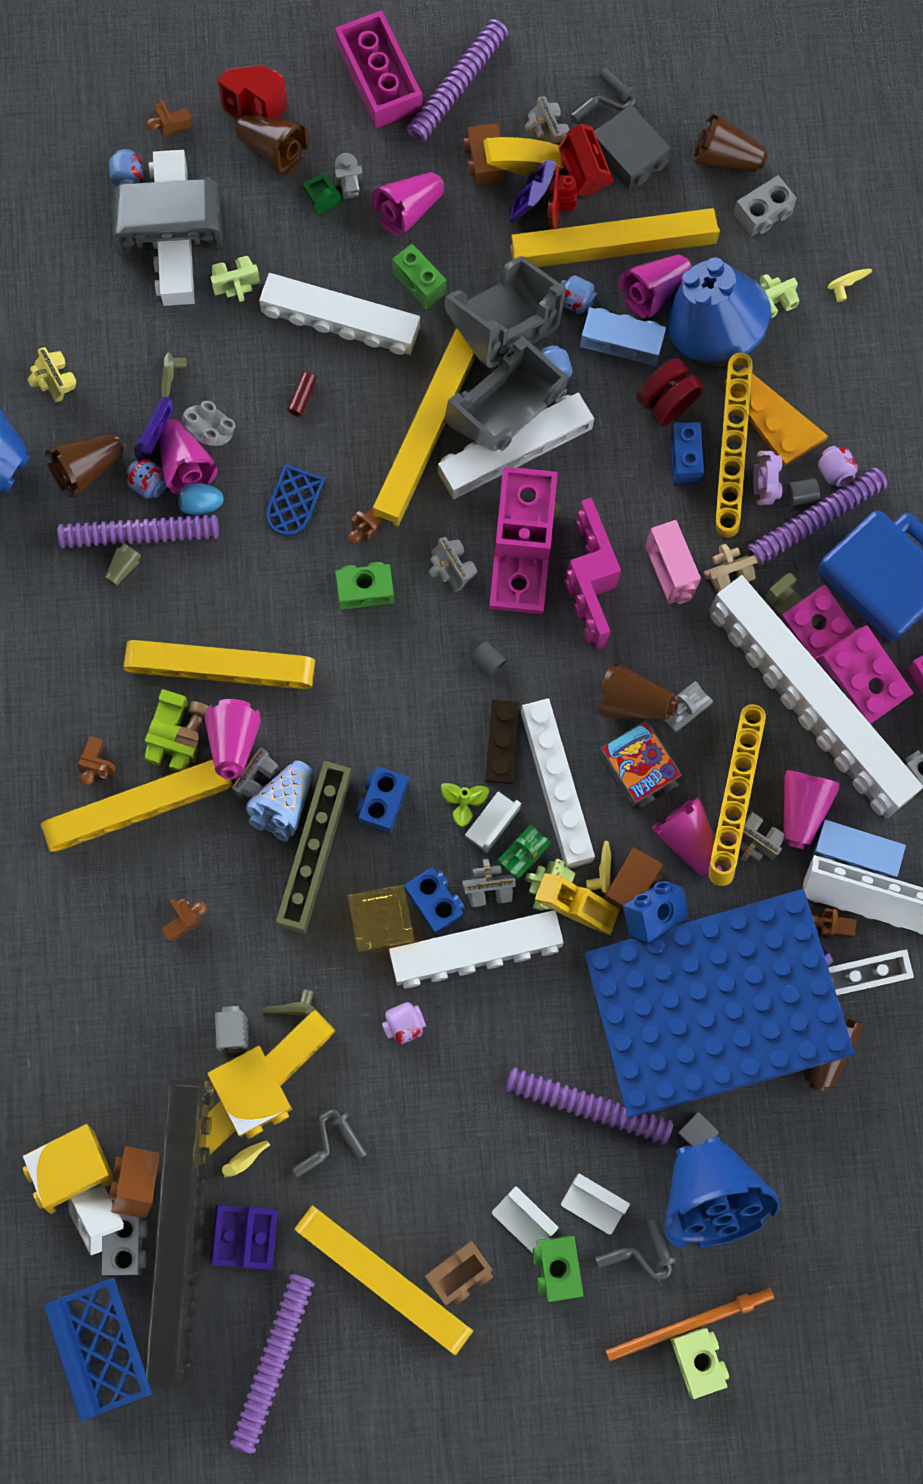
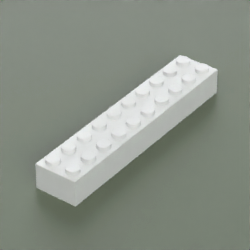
[709,575,923,819]

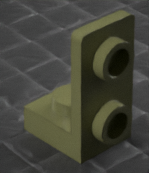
[764,572,821,627]

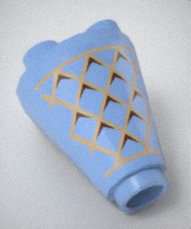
[246,761,313,842]

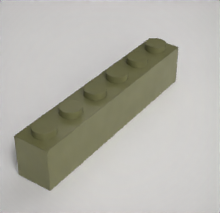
[276,761,352,935]

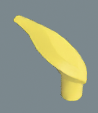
[827,269,872,302]
[586,841,611,893]
[222,1141,270,1178]

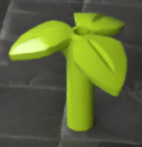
[441,783,489,827]

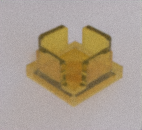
[348,885,414,953]

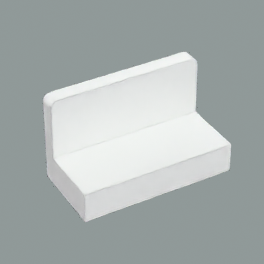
[465,792,521,853]
[561,1174,630,1234]
[68,1183,124,1255]
[492,1186,559,1253]

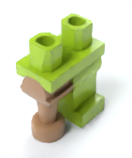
[145,689,209,772]

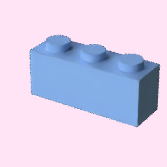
[580,308,666,366]
[811,820,906,879]

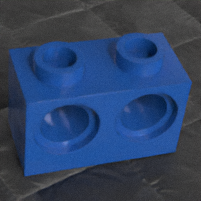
[670,422,704,485]
[355,766,409,834]
[404,867,465,936]

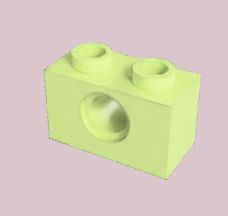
[670,1327,729,1399]

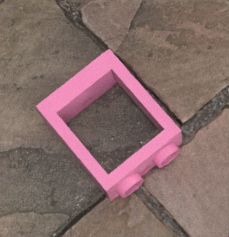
[645,520,701,604]

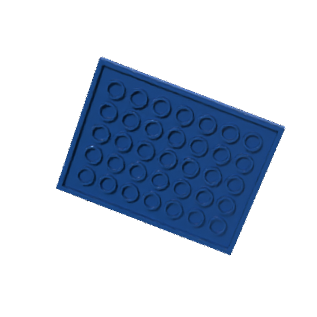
[584,889,855,1119]

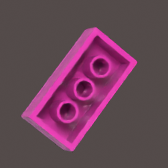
[335,10,422,129]

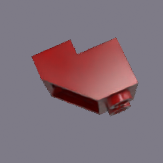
[218,65,288,119]
[558,124,614,197]

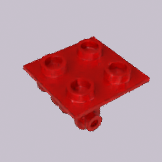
[548,168,578,230]

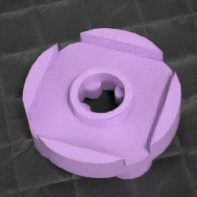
[753,451,782,505]

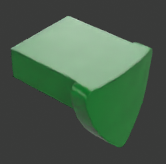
[302,172,343,214]

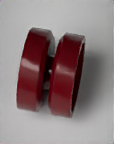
[636,358,705,426]

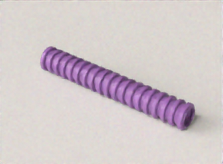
[407,19,508,142]
[747,468,887,566]
[57,515,219,548]
[505,1067,673,1145]
[230,1274,315,1454]

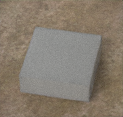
[678,1112,719,1147]

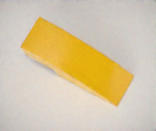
[483,137,564,176]
[535,873,620,935]

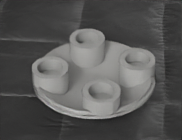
[182,401,235,446]

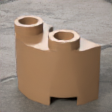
[425,1241,493,1305]

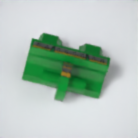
[497,824,552,880]

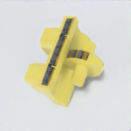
[28,347,77,403]

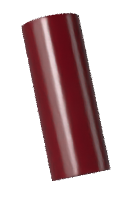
[287,372,317,417]

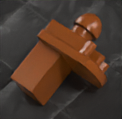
[146,100,192,137]
[348,507,386,544]
[78,736,116,786]
[162,897,207,942]
[812,908,856,939]

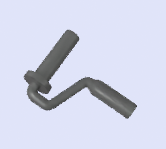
[570,68,636,123]
[292,1110,367,1178]
[595,1219,677,1281]

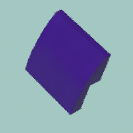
[509,159,556,223]
[134,396,174,460]
[210,1205,278,1270]

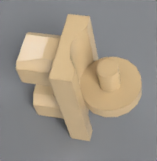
[703,544,757,592]

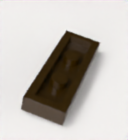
[485,699,519,784]

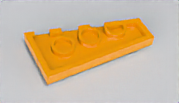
[723,367,828,467]

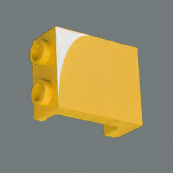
[207,1046,293,1139]
[23,1124,116,1214]

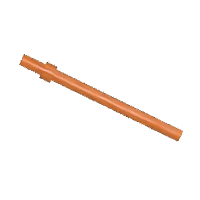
[605,1287,774,1362]

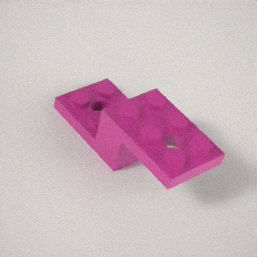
[489,466,558,614]
[564,498,621,651]
[779,585,913,724]

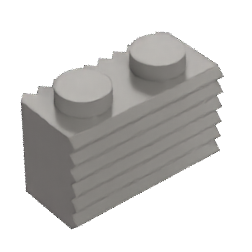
[215,1006,250,1053]

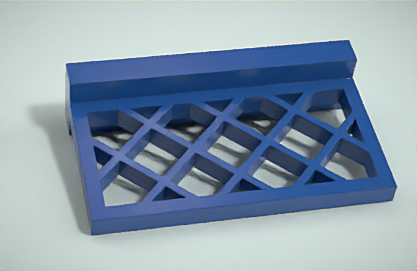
[44,1278,152,1422]

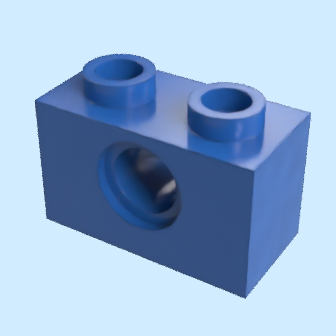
[623,881,689,942]

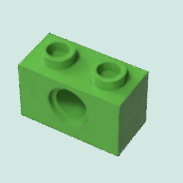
[392,244,447,310]
[335,562,394,610]
[532,1235,584,1302]

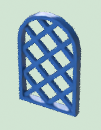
[266,464,325,536]

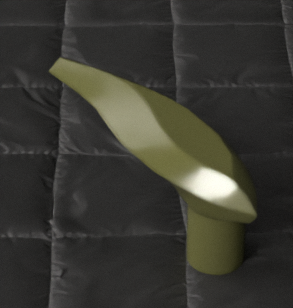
[161,352,186,397]
[261,990,315,1015]

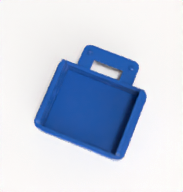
[818,511,923,643]

